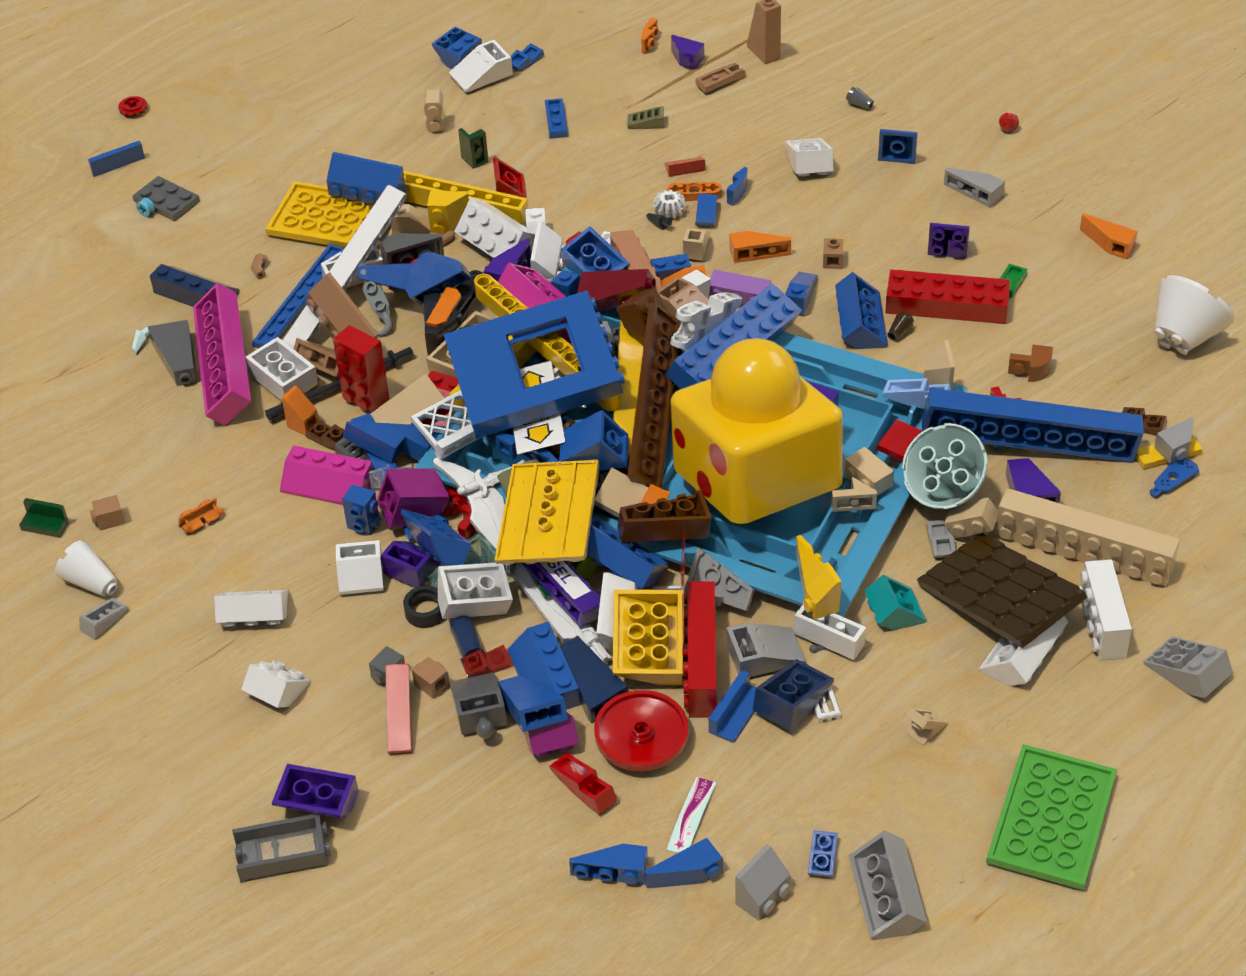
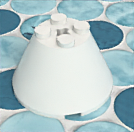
[1153,275,1234,355]

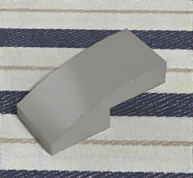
[926,520,956,558]

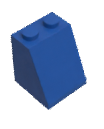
[559,410,628,471]

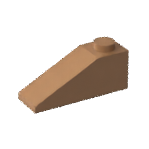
[293,338,339,377]

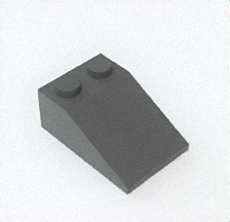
[379,233,444,265]

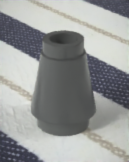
[846,87,874,110]

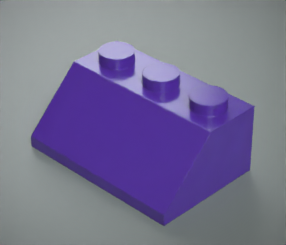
[272,763,359,818]

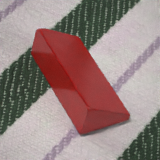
[665,157,705,176]

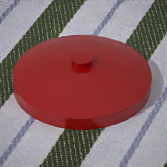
[594,690,689,771]

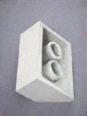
[530,222,565,279]
[438,563,513,619]
[596,573,638,654]
[214,590,288,627]

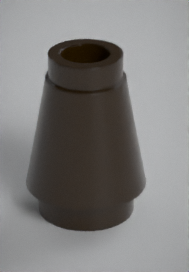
[887,312,914,341]

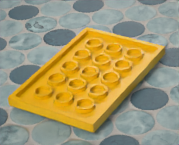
[265,181,383,248]

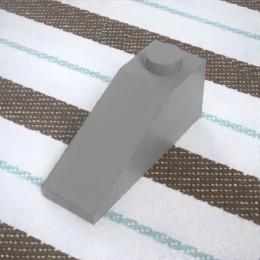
[944,168,1005,207]

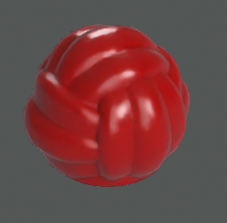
[999,113,1019,132]

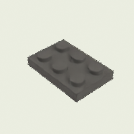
[132,176,200,222]

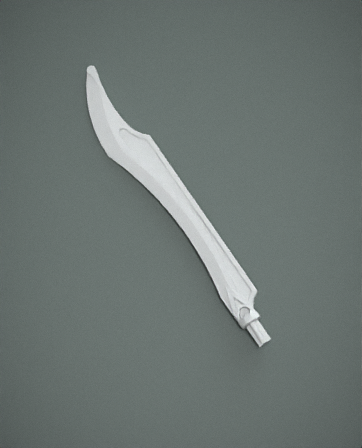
[433,458,612,665]

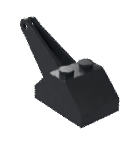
[424,274,479,356]

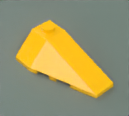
[796,535,842,620]

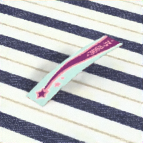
[666,777,717,853]

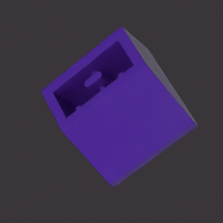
[380,541,441,587]

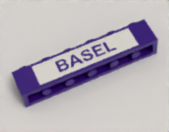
[521,561,601,627]

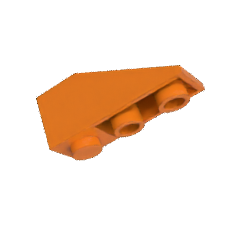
[1080,213,1138,260]

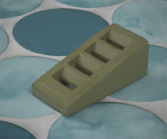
[627,106,664,129]

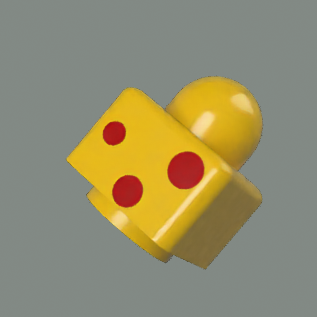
[671,338,843,524]

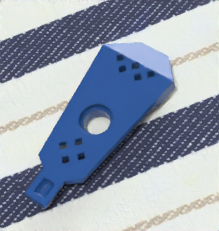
[1149,458,1199,497]

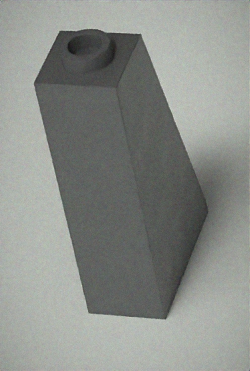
[148,320,197,386]

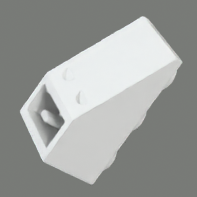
[449,40,513,93]

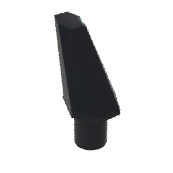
[646,213,672,230]

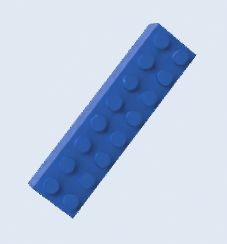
[666,283,802,389]

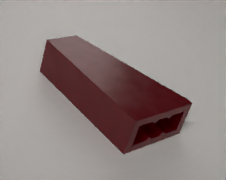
[577,269,656,313]

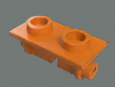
[178,497,223,534]

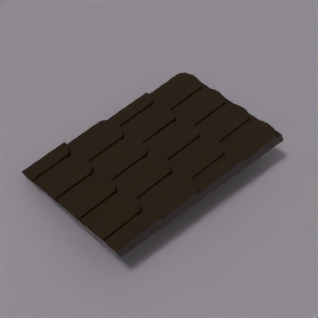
[917,533,1088,648]

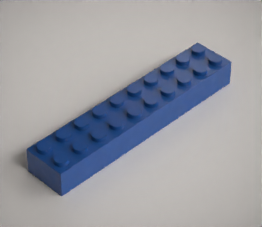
[922,388,1144,463]

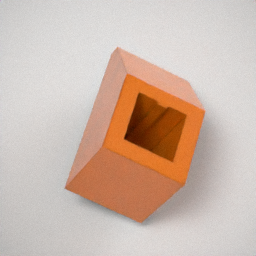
[282,386,319,436]

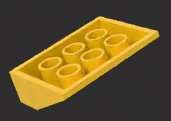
[613,590,683,685]

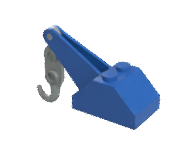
[357,252,472,336]

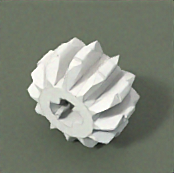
[653,189,686,219]

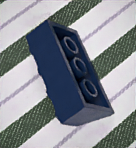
[150,264,240,307]

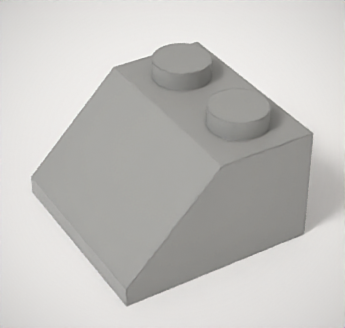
[735,844,791,920]

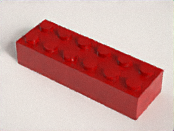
[885,269,1010,324]
[683,581,717,718]

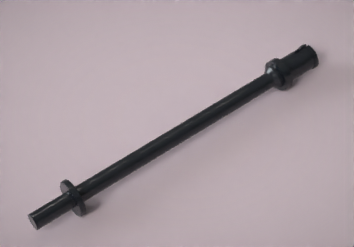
[265,347,413,422]

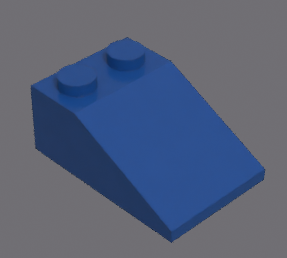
[560,226,630,277]

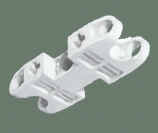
[670,292,742,349]

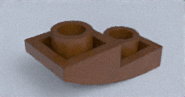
[1122,407,1167,435]
[305,420,344,449]

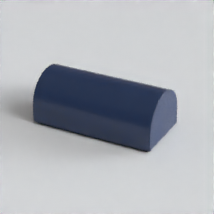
[450,616,485,663]

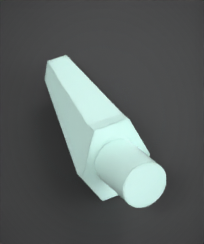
[131,327,149,354]

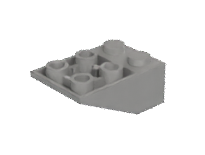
[727,623,806,677]
[1143,636,1233,698]

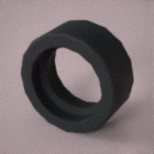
[403,585,443,628]

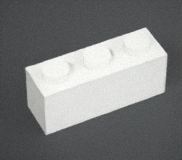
[794,605,866,660]

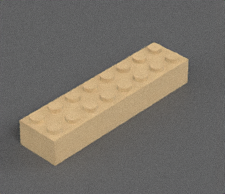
[995,488,1180,587]

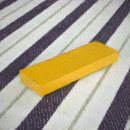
[1135,435,1202,469]

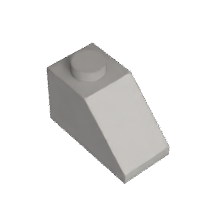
[1154,418,1194,464]

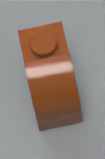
[1008,344,1053,382]

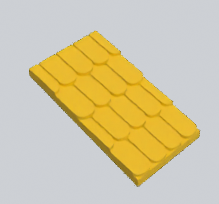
[494,460,599,565]

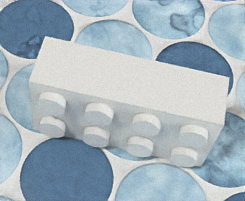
[454,197,535,258]
[1079,559,1132,661]

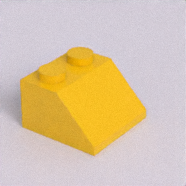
[427,191,469,235]

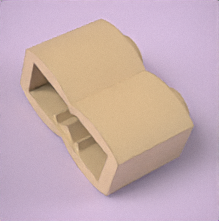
[424,89,445,132]

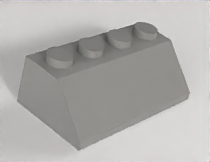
[849,830,927,940]

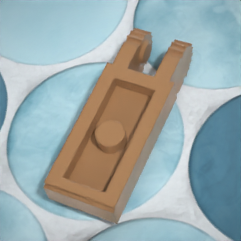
[695,63,746,93]

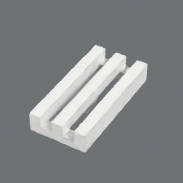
[813,686,841,724]

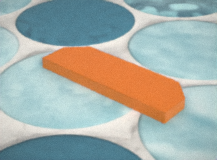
[426,287,461,327]

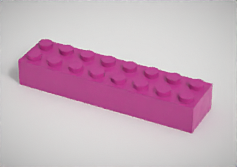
[193,282,251,426]

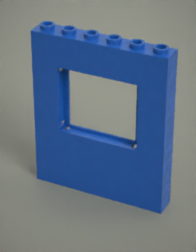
[443,291,625,439]

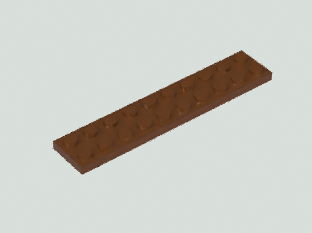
[627,301,681,489]

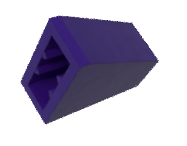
[1006,458,1061,503]

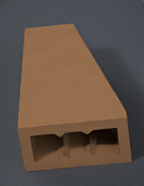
[747,0,781,64]

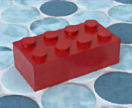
[333,325,390,413]

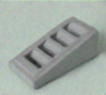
[79,598,128,639]

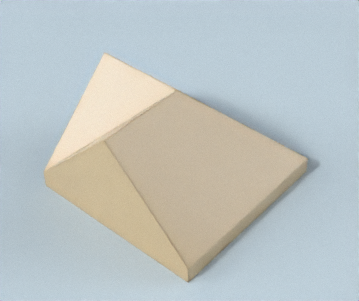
[922,340,955,390]

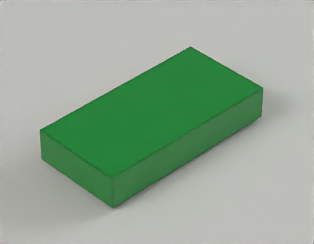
[1000,264,1028,298]

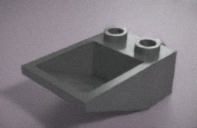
[449,672,507,739]

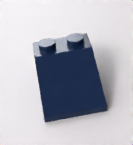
[753,659,834,731]

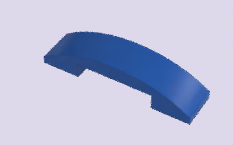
[495,434,559,463]

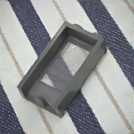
[232,814,331,883]

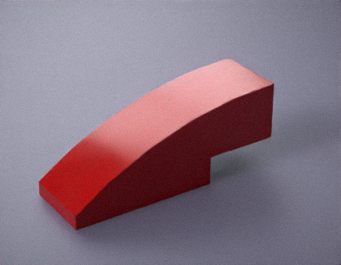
[549,753,617,814]

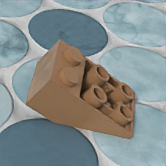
[657,276,709,322]

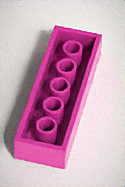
[498,263,572,346]

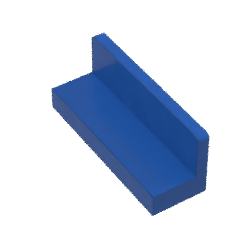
[709,670,756,743]

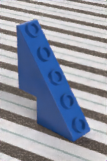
[343,421,445,463]

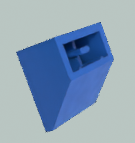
[432,27,482,69]

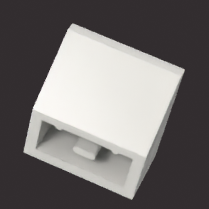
[336,540,384,595]
[241,660,310,708]

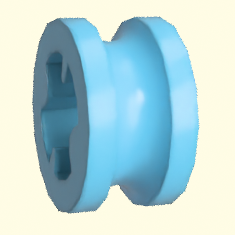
[136,198,155,217]

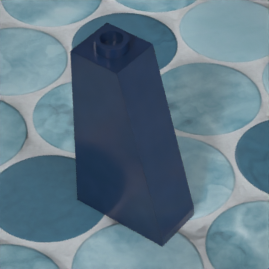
[560,636,628,723]

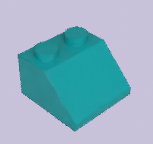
[864,574,927,631]

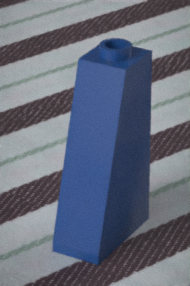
[497,675,568,732]

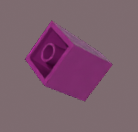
[377,468,449,530]

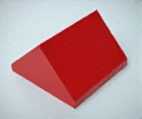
[493,157,526,198]

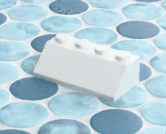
[979,617,1068,686]

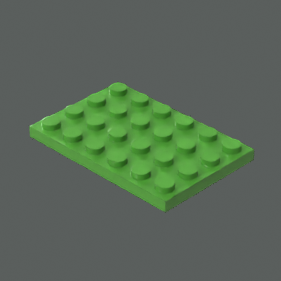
[986,744,1117,890]

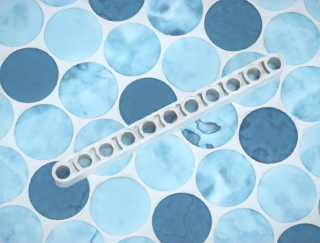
[283,185,407,349]

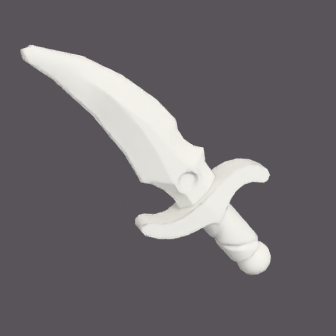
[457,460,525,498]

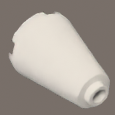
[55,540,117,597]

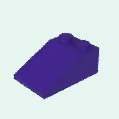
[483,239,532,282]

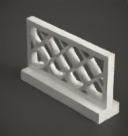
[410,390,481,460]

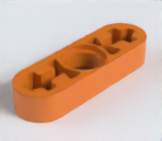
[667,182,722,201]

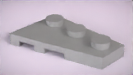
[684,547,755,611]

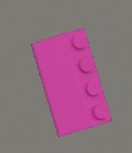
[280,445,375,505]

